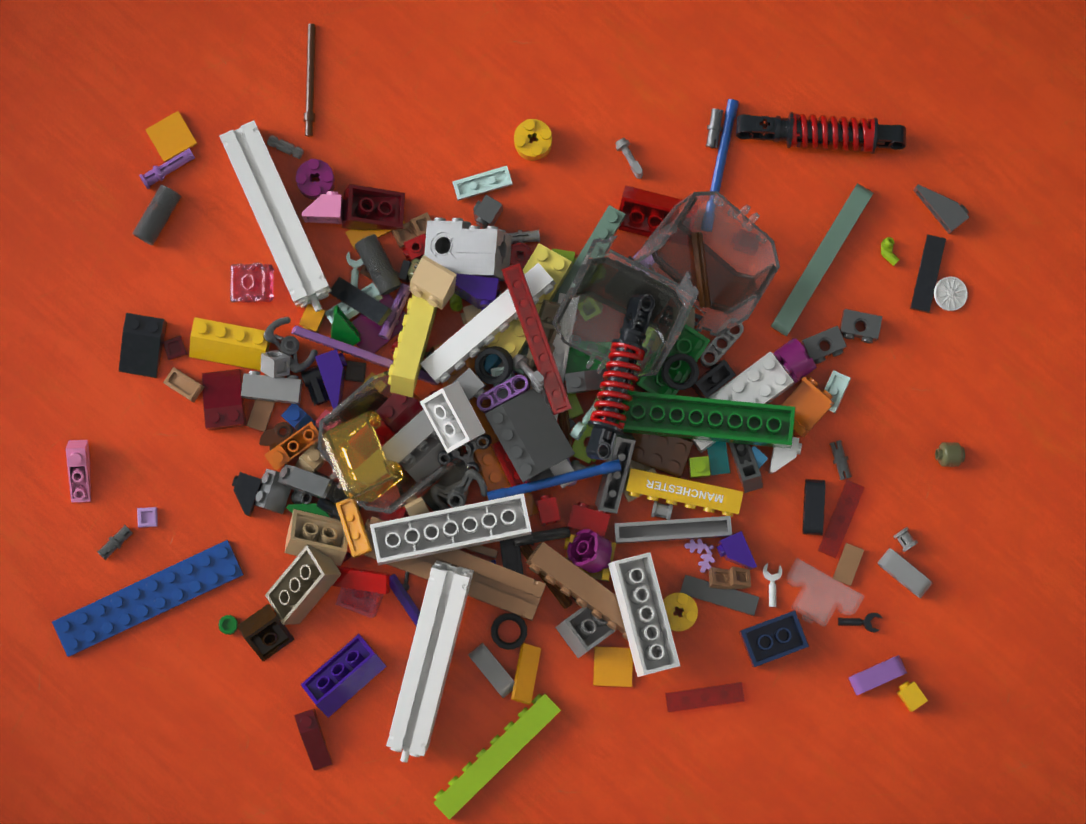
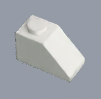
[769,437,802,474]

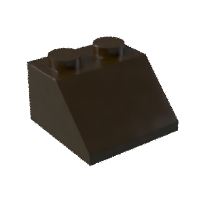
[237,604,295,661]

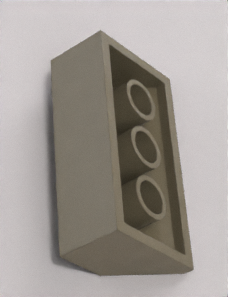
[265,545,341,625]

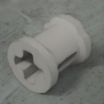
[651,501,673,520]
[893,527,918,552]

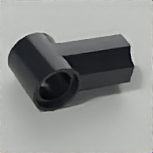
[301,365,330,406]

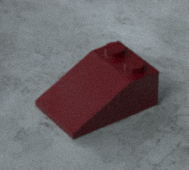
[342,184,405,230]
[202,369,246,430]
[375,393,423,433]

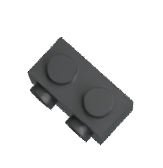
[473,195,503,229]
[255,469,291,514]

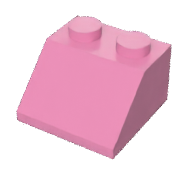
[302,191,344,224]

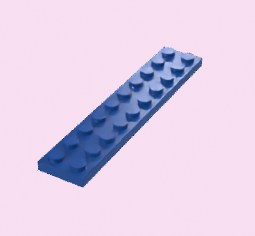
[52,540,244,657]

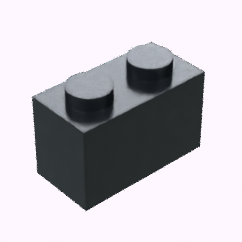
[692,360,736,398]

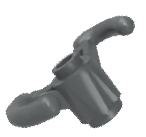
[264,317,318,373]
[430,469,488,510]

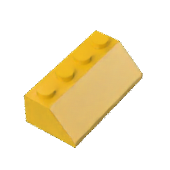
[189,317,270,371]

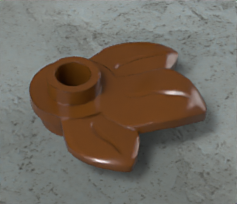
[259,422,293,450]

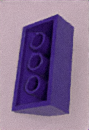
[301,634,387,718]

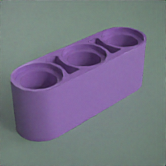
[477,375,530,413]
[848,655,907,695]

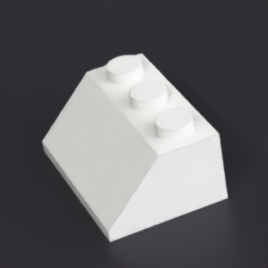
[420,381,486,453]

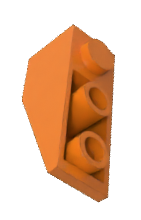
[264,421,323,471]

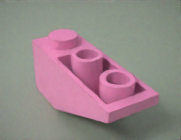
[66,440,91,502]

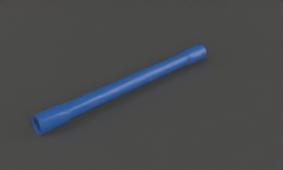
[701,99,739,231]
[487,459,622,500]

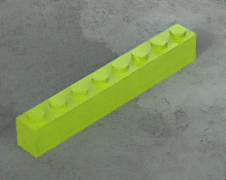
[434,693,561,820]

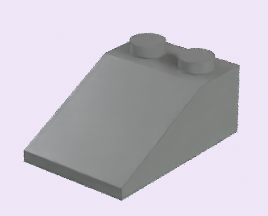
[555,607,615,658]

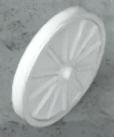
[934,276,968,311]

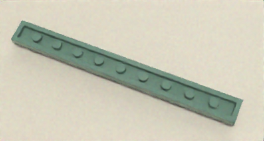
[513,205,626,375]

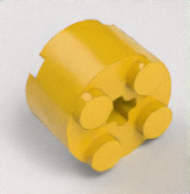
[514,119,552,161]
[663,593,698,632]

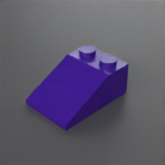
[455,273,500,311]
[315,349,347,414]

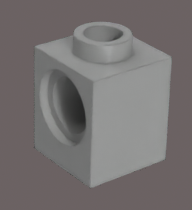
[261,350,290,378]

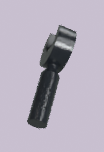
[838,613,882,632]

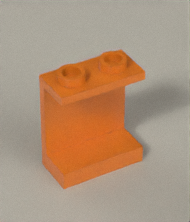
[782,377,834,437]

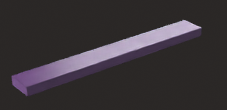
[291,326,438,385]

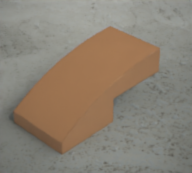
[391,213,432,248]
[708,566,751,589]

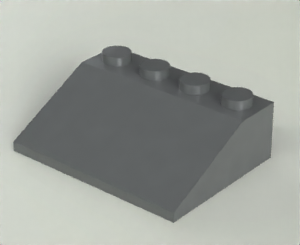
[485,389,575,482]

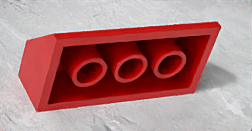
[619,185,699,247]

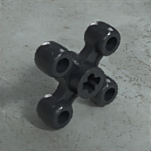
[438,433,492,473]

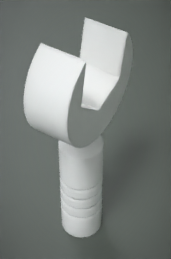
[763,563,782,607]

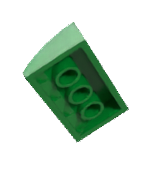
[635,319,711,395]

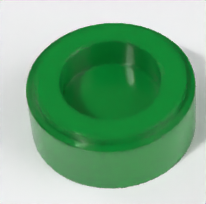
[218,615,238,635]

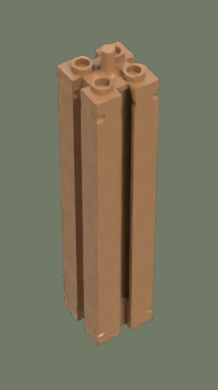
[364,516,546,621]

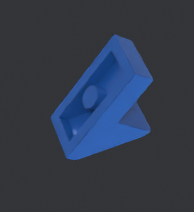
[281,404,321,431]

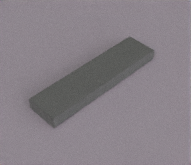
[680,575,759,616]

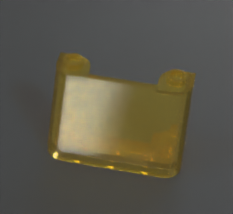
[322,411,404,502]

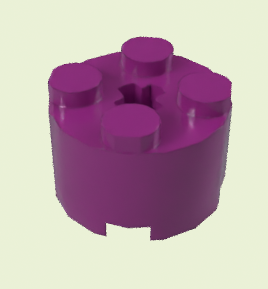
[296,159,335,200]
[772,338,817,384]
[567,529,612,573]

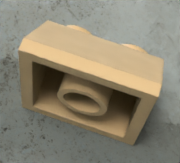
[409,255,457,310]

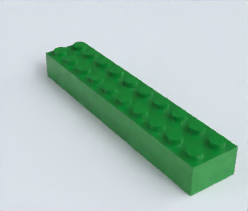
[601,389,795,449]

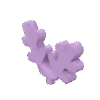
[684,539,715,573]

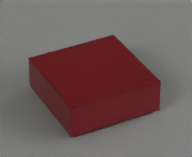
[163,336,187,360]

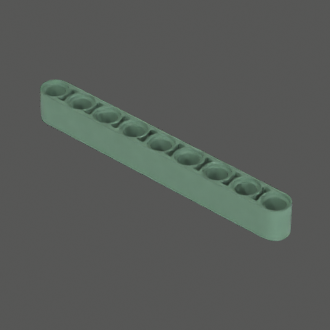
[771,183,873,336]

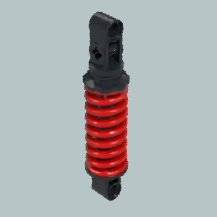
[736,112,906,154]
[586,294,655,460]

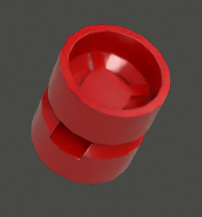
[510,243,532,270]

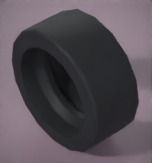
[474,346,513,385]
[661,354,699,390]
[491,613,527,650]

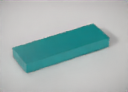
[707,441,730,476]

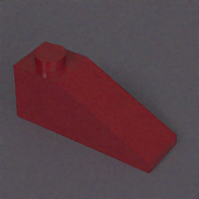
[294,709,332,770]

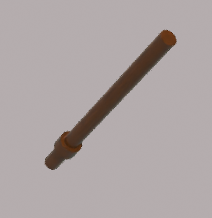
[304,24,315,137]

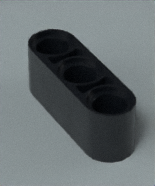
[802,479,825,536]

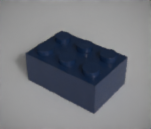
[739,610,809,667]

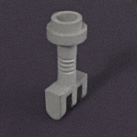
[615,138,643,179]
[513,354,544,393]

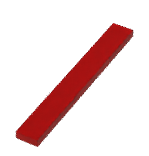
[501,263,572,415]

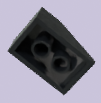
[119,313,167,378]

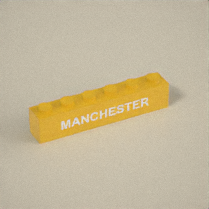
[624,468,743,517]

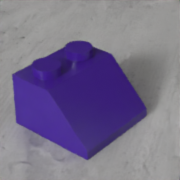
[716,531,757,570]

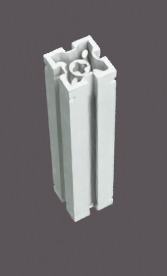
[219,120,331,312]
[386,560,474,763]

